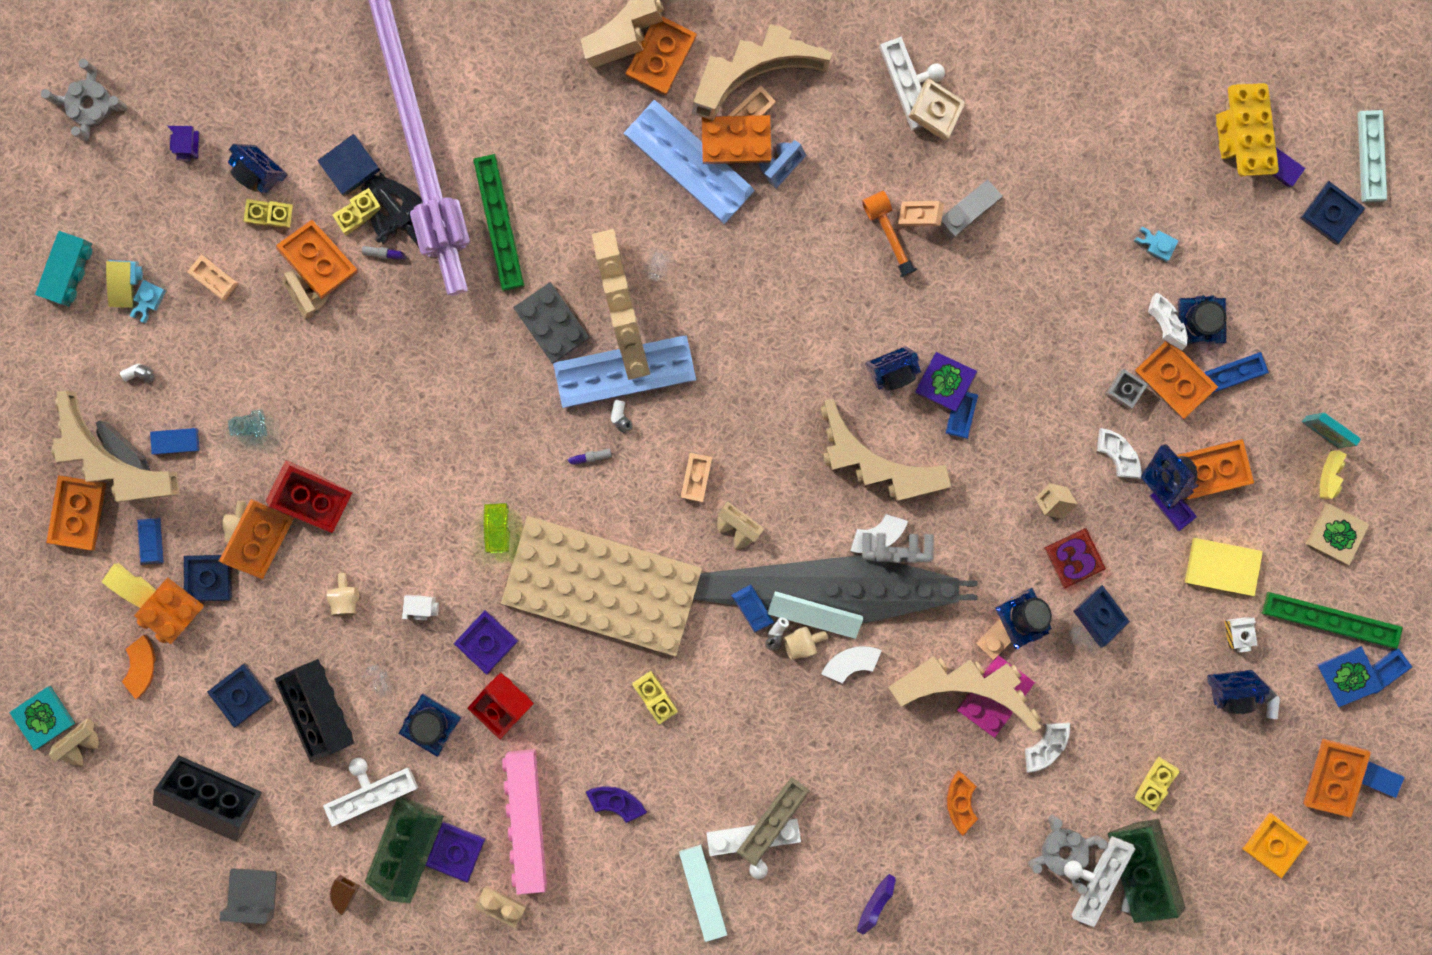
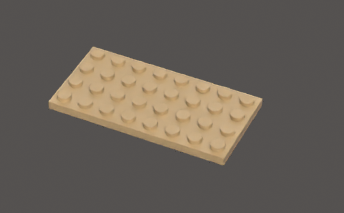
[501,516,702,656]

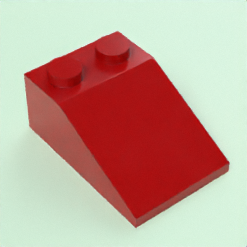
[265,460,353,533]

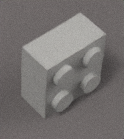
[1105,369,1148,409]

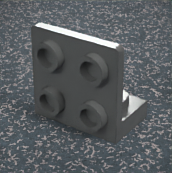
[219,868,277,924]

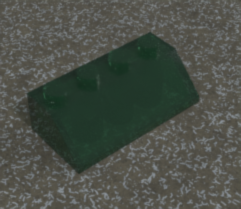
[365,796,444,904]
[1107,819,1186,923]

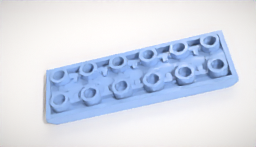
[623,100,755,224]
[553,336,696,408]

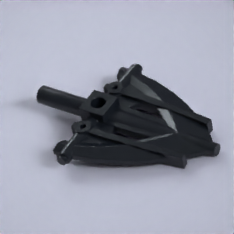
[361,172,423,248]

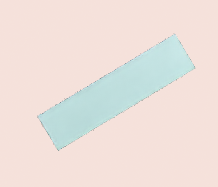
[1358,110,1387,202]
[768,591,863,639]
[679,845,727,942]

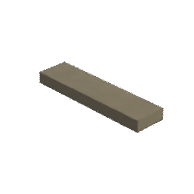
[736,777,810,867]

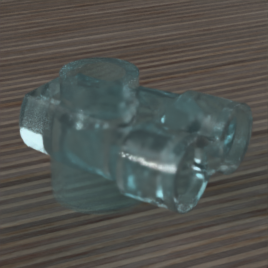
[228,409,267,438]

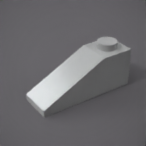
[938,180,1003,241]

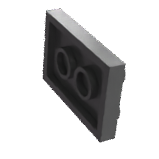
[513,282,590,364]

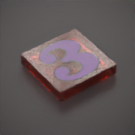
[1044,528,1106,589]

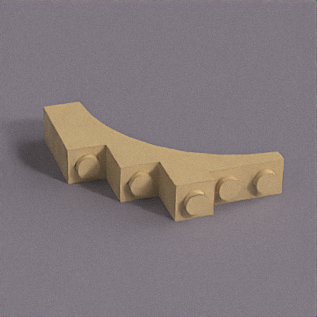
[581,0,664,68]
[692,24,832,121]
[592,229,650,380]
[52,390,180,502]
[820,398,951,501]
[888,656,1042,732]

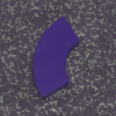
[586,786,647,823]
[857,874,896,935]

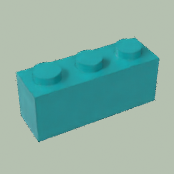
[35,230,93,307]

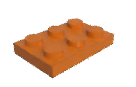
[626,16,697,96]
[702,115,771,164]
[276,220,357,299]
[1134,341,1218,419]
[1174,439,1254,500]
[46,475,107,550]
[219,499,294,579]
[1303,739,1371,818]

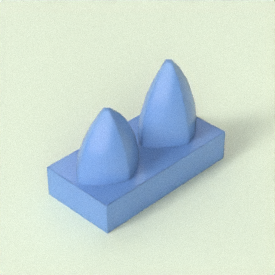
[759,140,806,189]

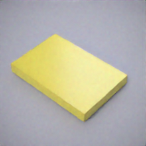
[1185,538,1263,596]

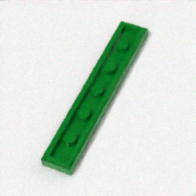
[473,154,525,292]
[1262,592,1403,649]

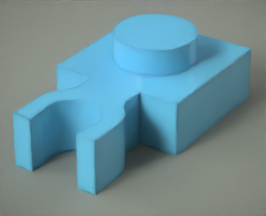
[1134,227,1179,262]
[130,280,166,323]

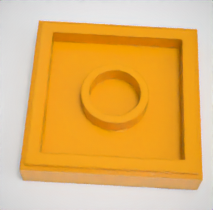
[1243,813,1309,879]

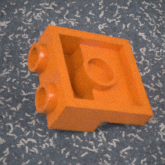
[134,577,204,644]

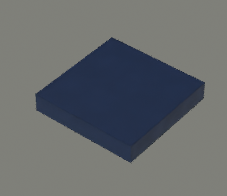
[317,134,381,197]
[1300,181,1365,245]
[184,555,232,601]
[1073,585,1130,648]
[207,663,273,728]

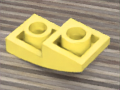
[333,188,381,235]
[244,199,293,228]
[106,261,133,308]
[1320,450,1347,500]
[101,563,156,608]
[632,671,678,724]
[1135,757,1180,811]

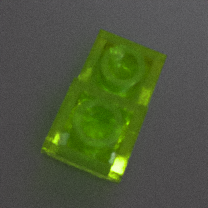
[484,503,510,553]

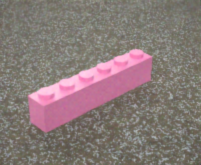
[502,749,547,894]

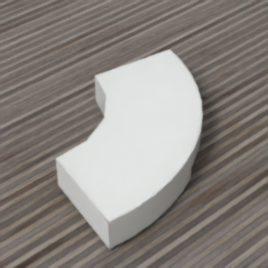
[1148,293,1187,350]
[1097,428,1142,479]
[850,514,908,553]
[821,646,882,683]
[1025,723,1070,773]

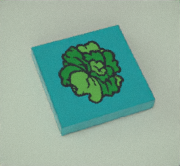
[1302,412,1361,448]
[9,686,76,750]

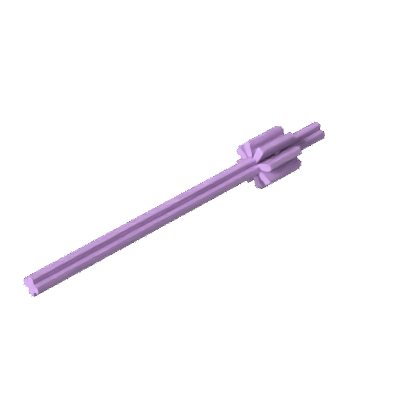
[368,0,470,296]

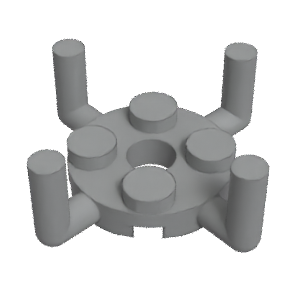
[41,59,127,141]
[862,533,934,563]
[1028,815,1108,894]

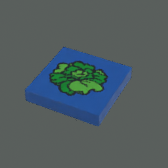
[1317,646,1383,707]

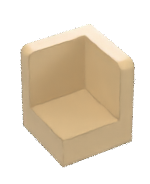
[1035,483,1078,519]

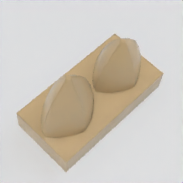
[282,270,329,320]
[717,501,764,549]
[49,718,99,766]
[474,886,526,928]

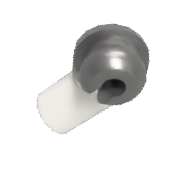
[120,364,156,383]
[611,400,632,433]
[765,617,789,651]
[1258,687,1280,719]

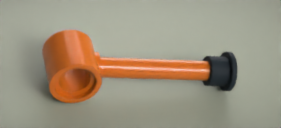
[862,190,917,277]

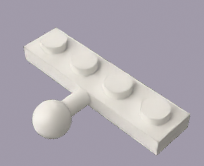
[879,37,945,130]
[323,758,418,827]
[706,818,801,879]
[1064,836,1135,927]

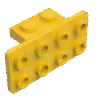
[1216,83,1279,177]

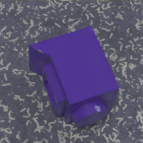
[167,125,199,162]

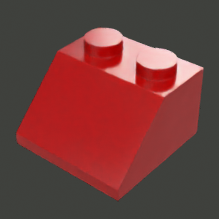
[467,672,534,740]

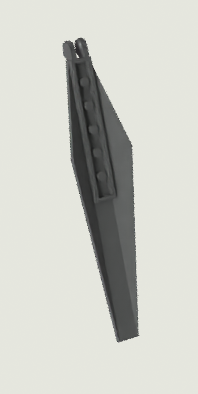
[693,555,977,623]

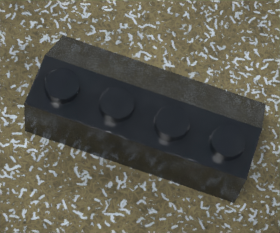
[274,659,355,763]
[153,755,262,842]

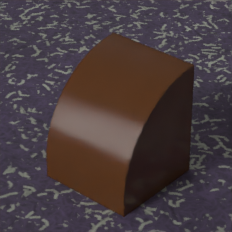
[330,875,360,915]

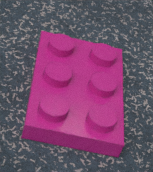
[956,655,1035,738]

